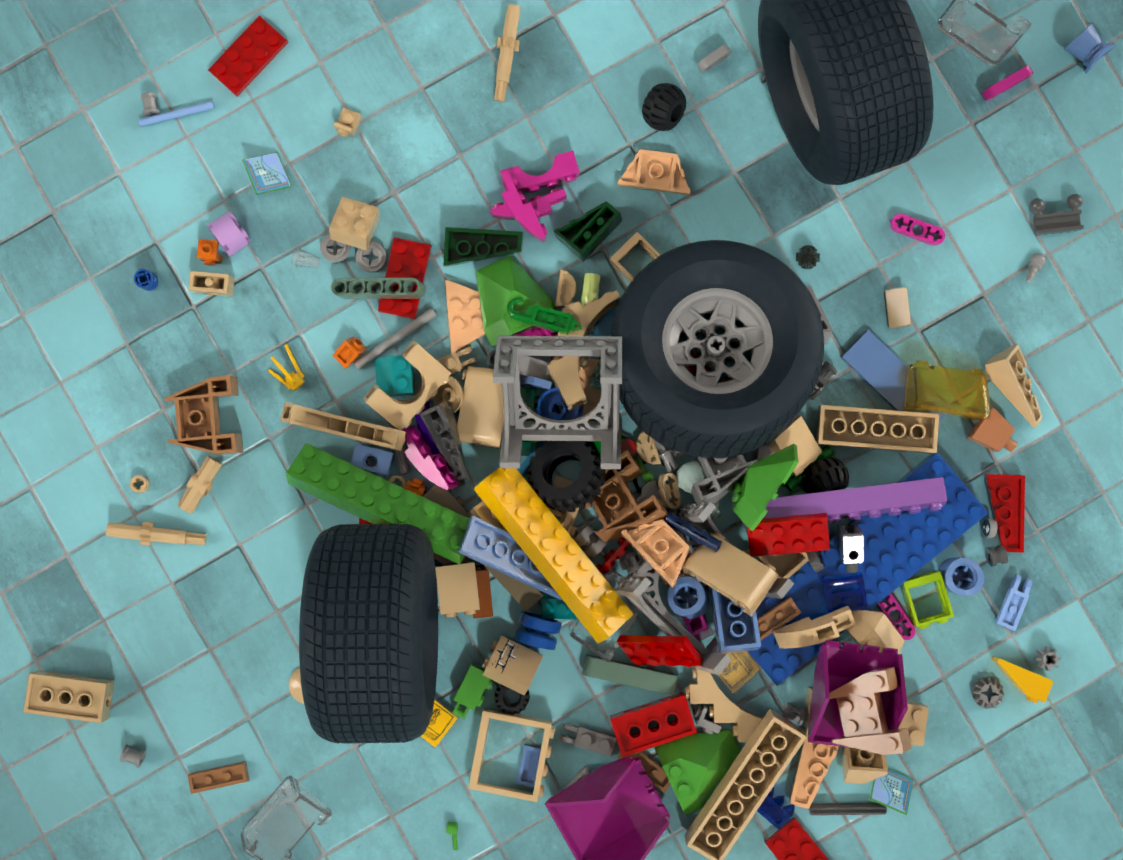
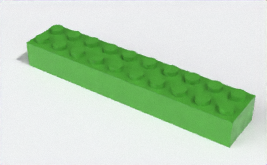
[286,443,469,564]

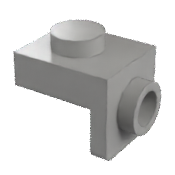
[694,704,722,734]

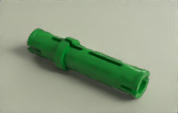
[785,445,835,492]

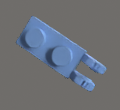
[995,574,1032,631]

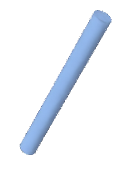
[139,101,215,126]

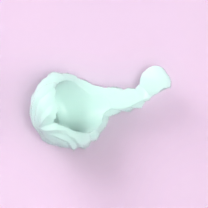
[676,461,721,519]

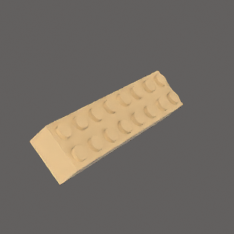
[684,709,807,860]

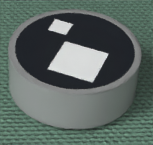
[982,518,998,538]

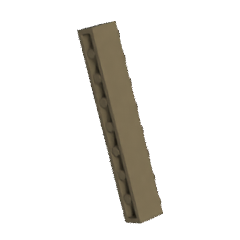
[422,485,544,612]

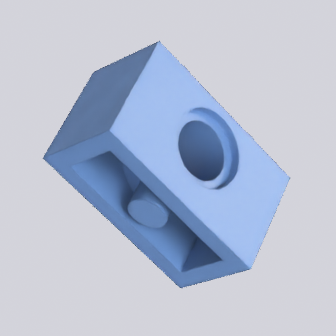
[350,444,395,478]

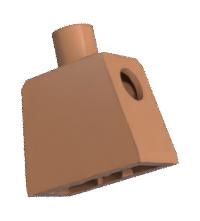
[966,408,1018,452]

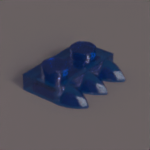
[757,787,795,830]

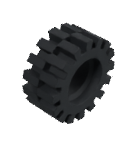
[494,684,530,715]

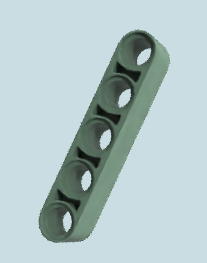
[331,278,426,299]
[582,655,679,695]

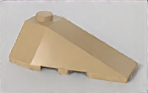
[985,344,1042,428]

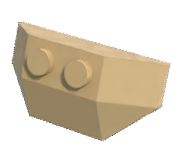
[845,608,905,654]

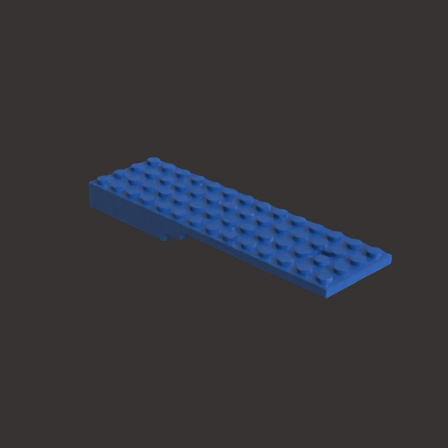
[748,453,988,686]

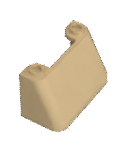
[457,366,504,449]
[682,532,777,617]

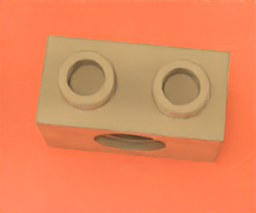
[189,271,235,297]

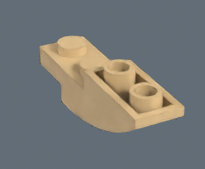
[773,606,856,648]

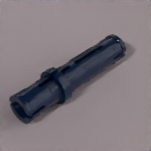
[665,512,722,552]

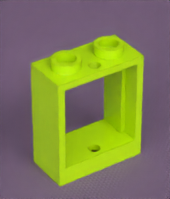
[900,570,954,629]

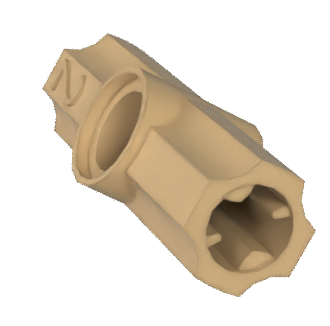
[177,456,223,514]

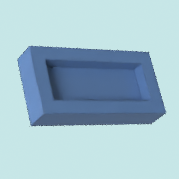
[520,375,552,390]
[516,744,541,787]

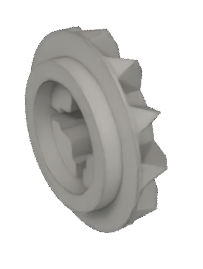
[320,233,351,263]
[356,242,386,273]
[972,677,1004,709]

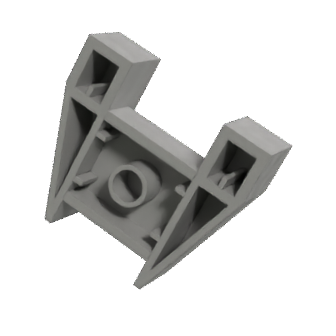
[671,449,758,503]

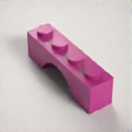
[500,151,580,193]

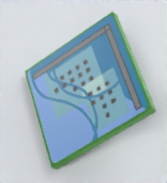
[242,152,291,195]
[870,768,914,815]

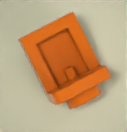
[197,239,223,266]

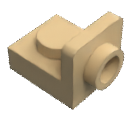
[333,108,362,137]

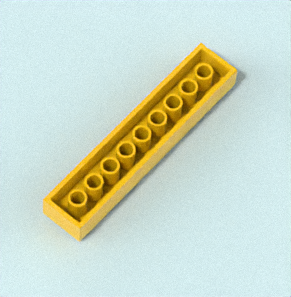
[474,468,633,644]

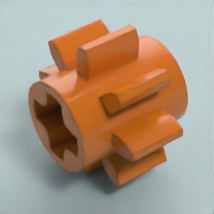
[405,478,427,496]

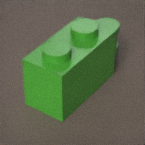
[452,663,493,719]

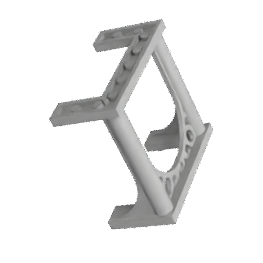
[493,336,622,469]
[615,502,794,675]

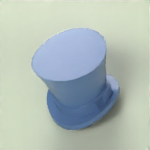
[1064,23,1116,74]
[938,557,984,596]
[667,576,709,619]

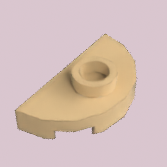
[555,269,577,307]
[636,431,662,465]

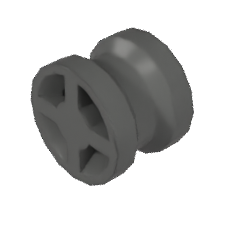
[985,545,1008,567]

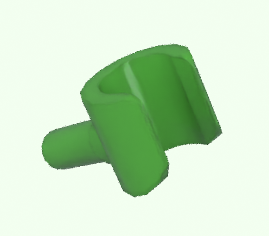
[636,456,654,482]
[446,822,458,850]

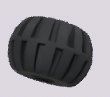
[642,83,686,131]
[801,457,849,494]

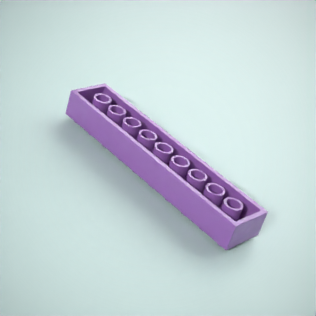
[744,477,947,528]

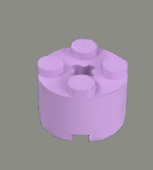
[207,212,250,257]

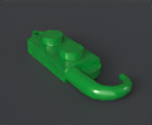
[507,298,583,335]

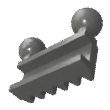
[1029,194,1084,236]

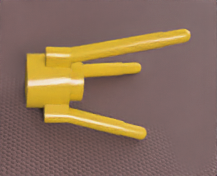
[268,344,305,392]

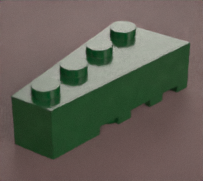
[443,227,523,267]

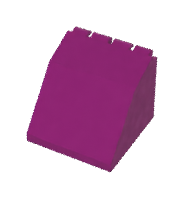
[808,640,908,748]
[545,756,670,860]

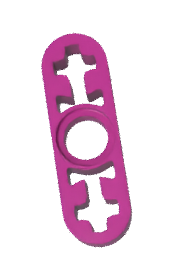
[981,65,1034,102]
[890,214,945,246]
[877,593,915,640]

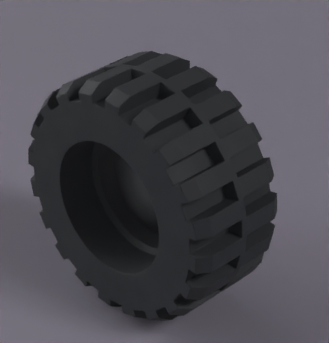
[527,441,605,512]

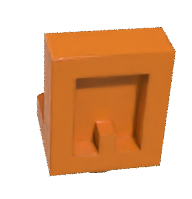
[332,336,367,369]

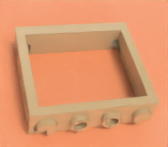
[468,708,555,802]

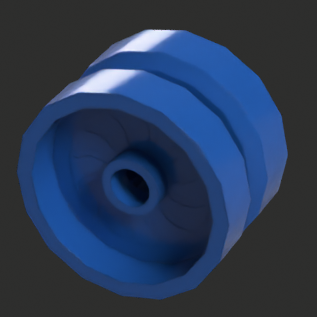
[537,387,584,420]
[514,612,562,650]

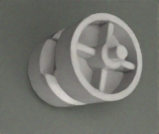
[573,523,608,560]

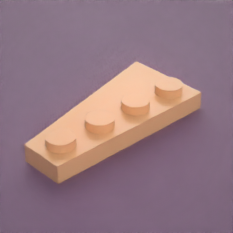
[788,729,839,809]

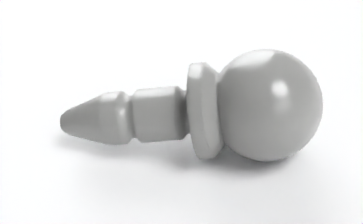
[1026,253,1046,283]

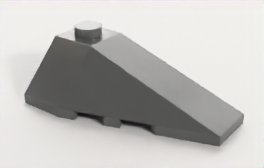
[420,400,468,481]

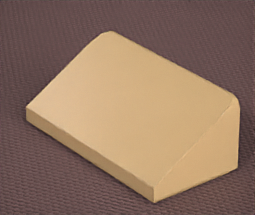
[885,287,911,328]

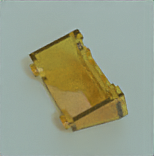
[904,361,991,421]

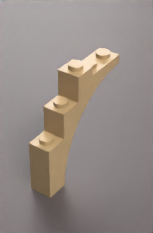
[547,290,621,411]
[280,402,406,451]
[685,643,764,742]

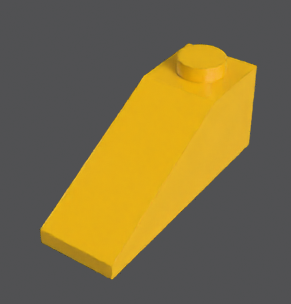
[991,656,1054,704]

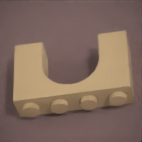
[363,341,451,430]

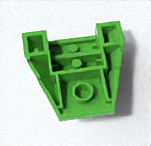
[476,256,558,347]
[732,443,799,531]
[654,729,741,816]

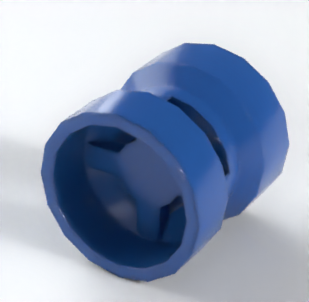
[134,269,159,291]

